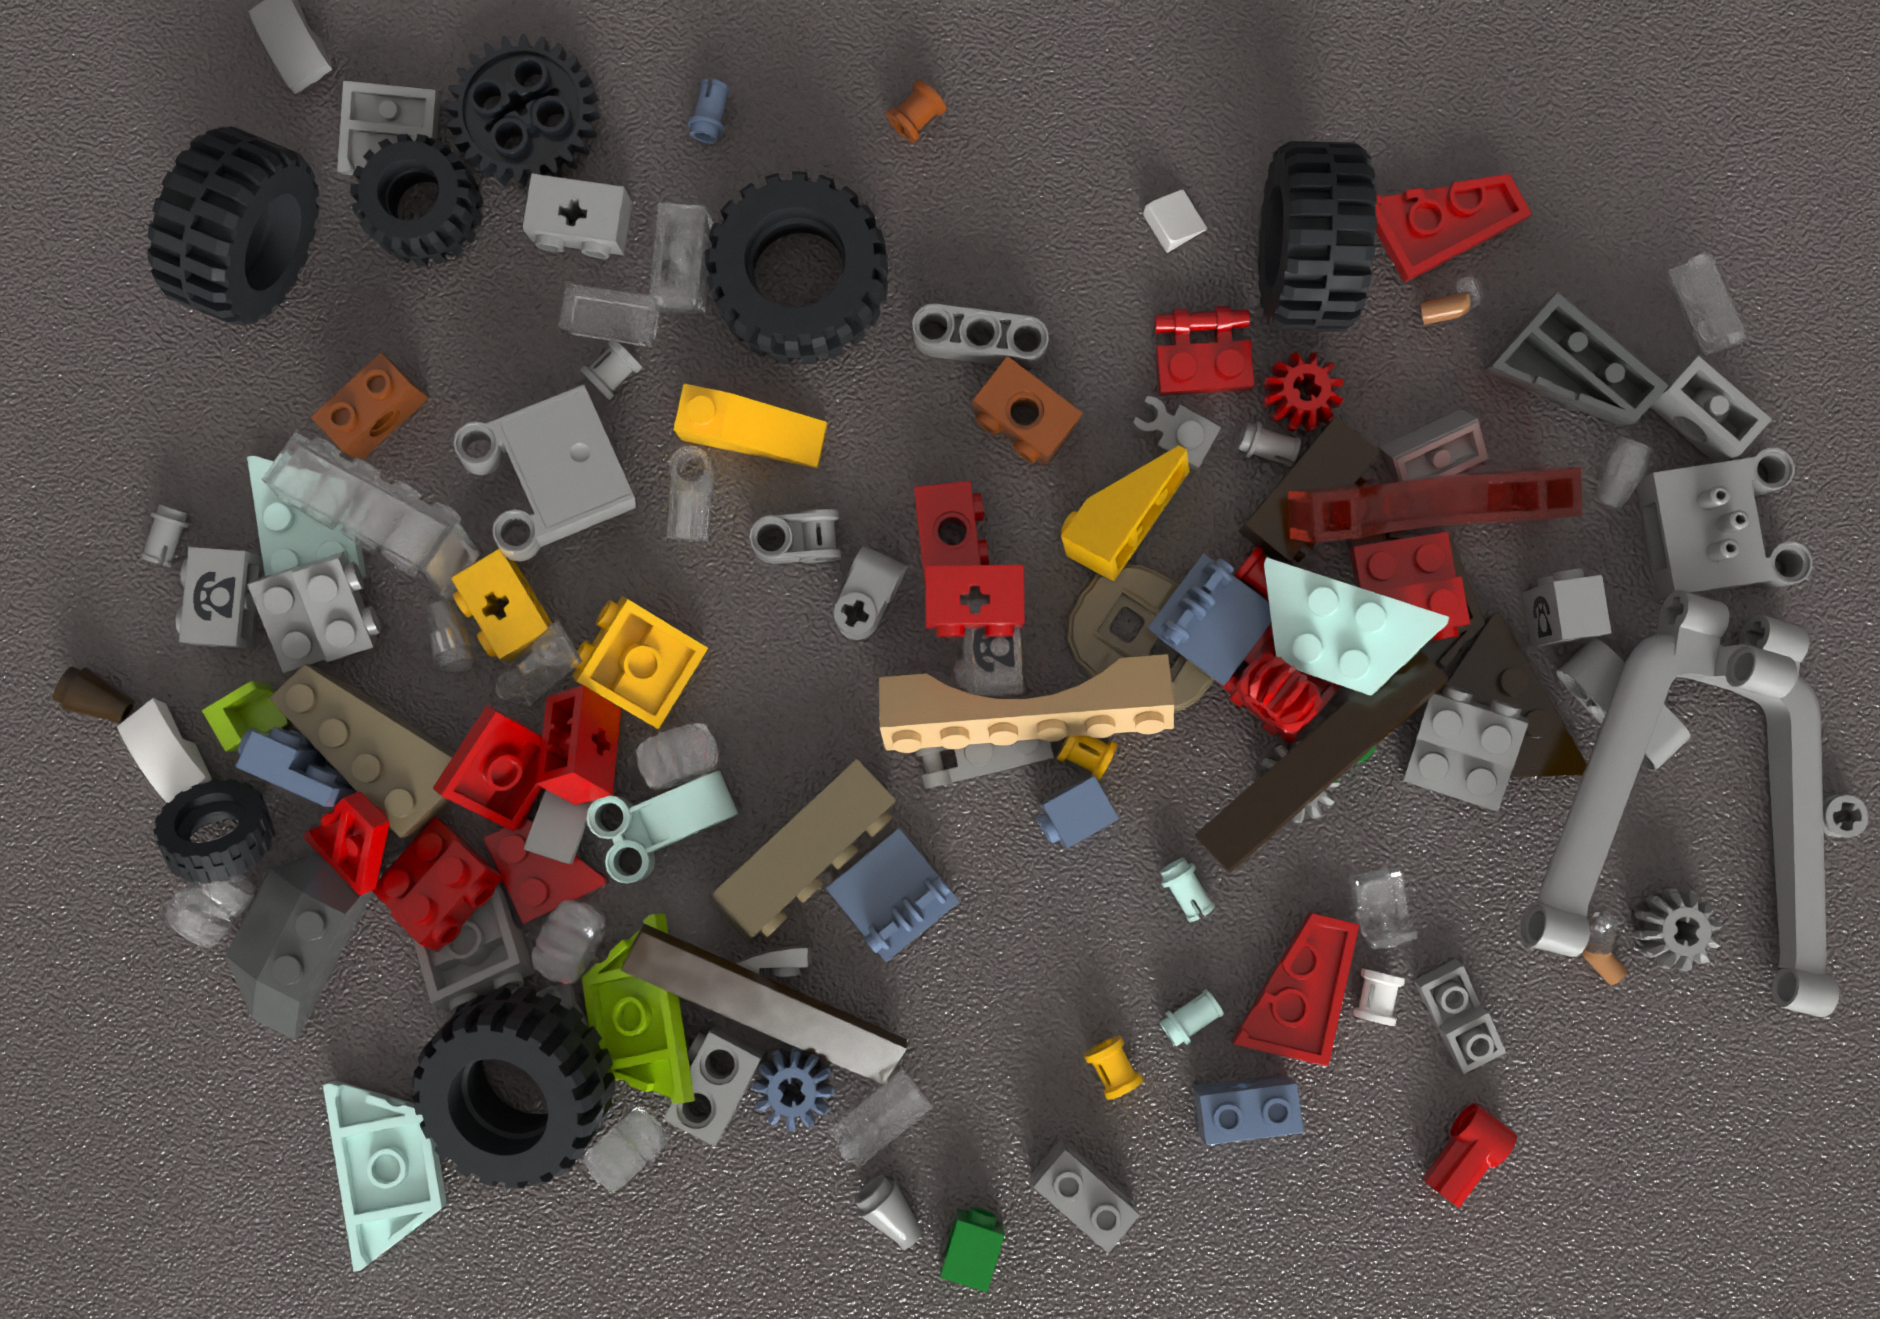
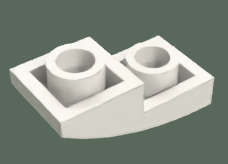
[117,698,212,803]

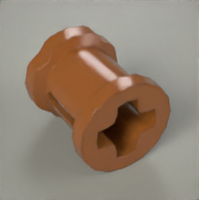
[885,79,947,144]

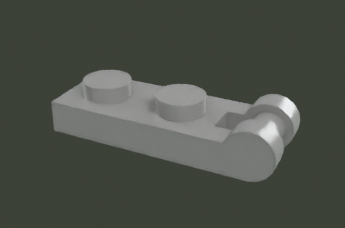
[915,739,1054,789]

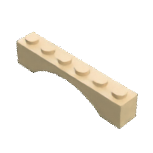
[879,654,1174,753]

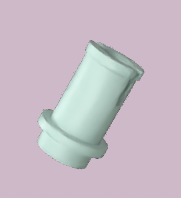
[1160,857,1215,922]
[1159,989,1224,1047]

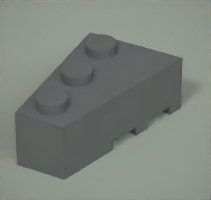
[1482,292,1669,427]

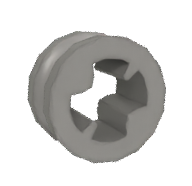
[1823,795,1869,838]

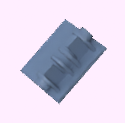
[1147,553,1271,686]
[826,828,960,962]

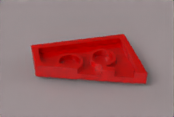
[1376,174,1532,283]
[1231,912,1359,1067]

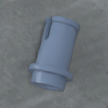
[687,79,730,144]

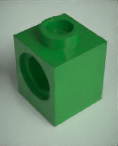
[940,1207,1005,1292]

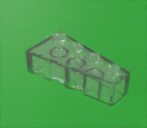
[262,432,480,600]

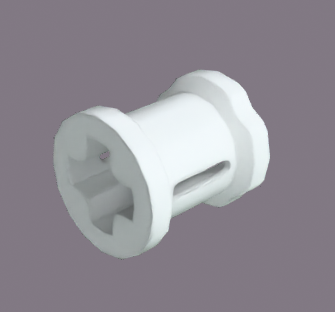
[1352,968,1405,1026]

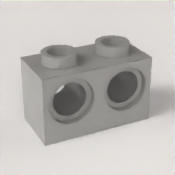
[663,1025,765,1147]
[1031,1138,1140,1253]

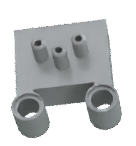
[453,385,636,562]
[1635,448,1813,600]

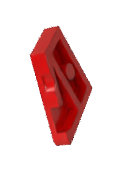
[304,791,390,896]
[483,817,609,924]

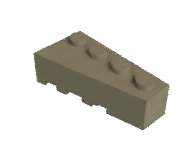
[269,665,455,838]
[709,759,897,943]

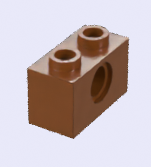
[311,352,429,461]
[972,356,1083,466]

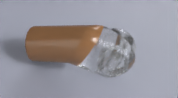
[1420,276,1485,325]
[1582,911,1628,985]

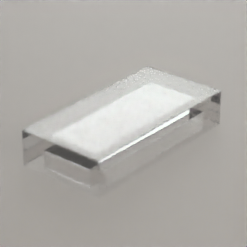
[558,283,661,347]

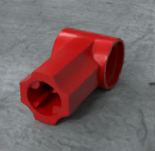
[1422,1102,1517,1208]

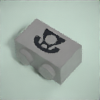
[176,547,263,650]
[1522,569,1612,647]

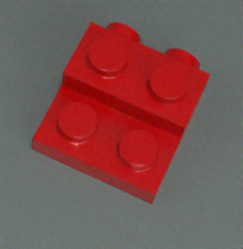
[1349,532,1470,641]
[433,705,543,832]
[372,816,504,953]

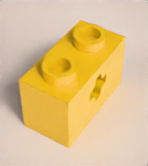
[451,549,559,663]

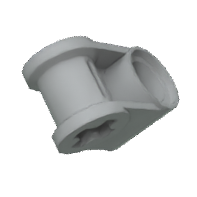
[749,509,842,564]
[833,545,907,641]

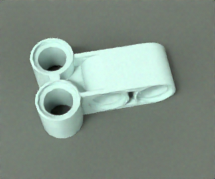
[586,770,738,884]

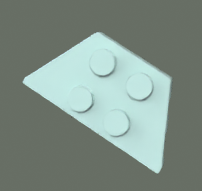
[247,456,366,579]
[1264,557,1450,696]
[323,1081,447,1272]

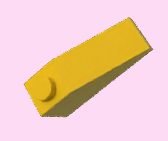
[673,383,828,469]
[1061,445,1190,582]

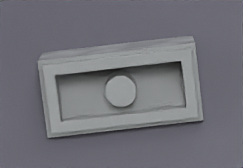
[1380,410,1488,498]

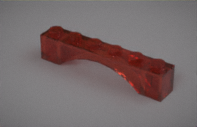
[1288,466,1582,543]

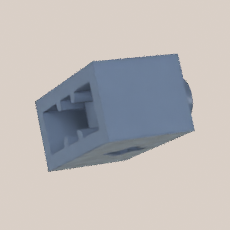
[1035,776,1119,848]
[1192,1074,1304,1145]

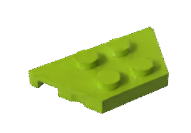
[582,914,695,1104]

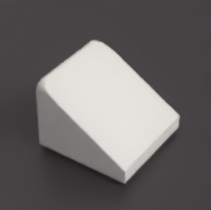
[1143,189,1207,253]

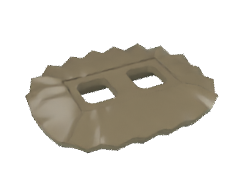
[1066,563,1214,713]

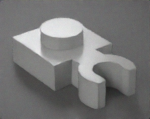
[1131,396,1221,471]

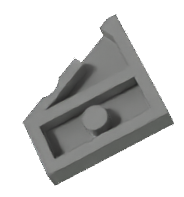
[337,81,441,175]

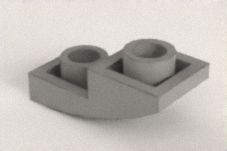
[248,0,333,94]
[524,790,595,864]
[735,944,811,977]
[1414,959,1506,1074]

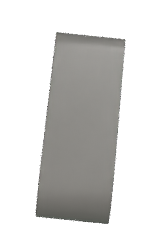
[912,304,1049,369]
[1556,638,1691,771]

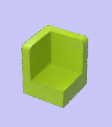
[202,681,291,752]

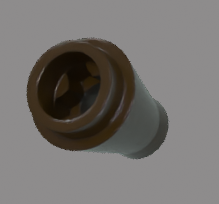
[53,666,135,724]

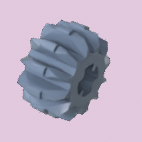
[752,1046,835,1131]

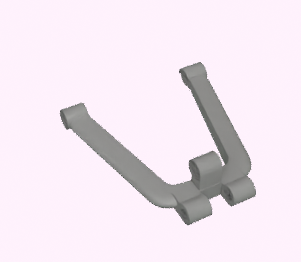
[1519,590,1839,1017]

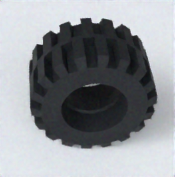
[350,134,483,266]

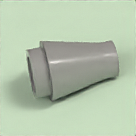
[854,1175,924,1250]

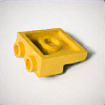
[570,596,708,729]

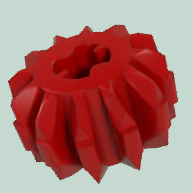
[1262,352,1344,432]
[1236,653,1322,734]

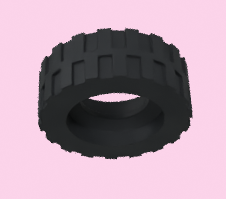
[153,779,275,884]

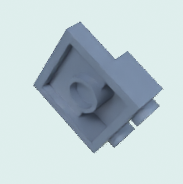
[236,726,357,807]

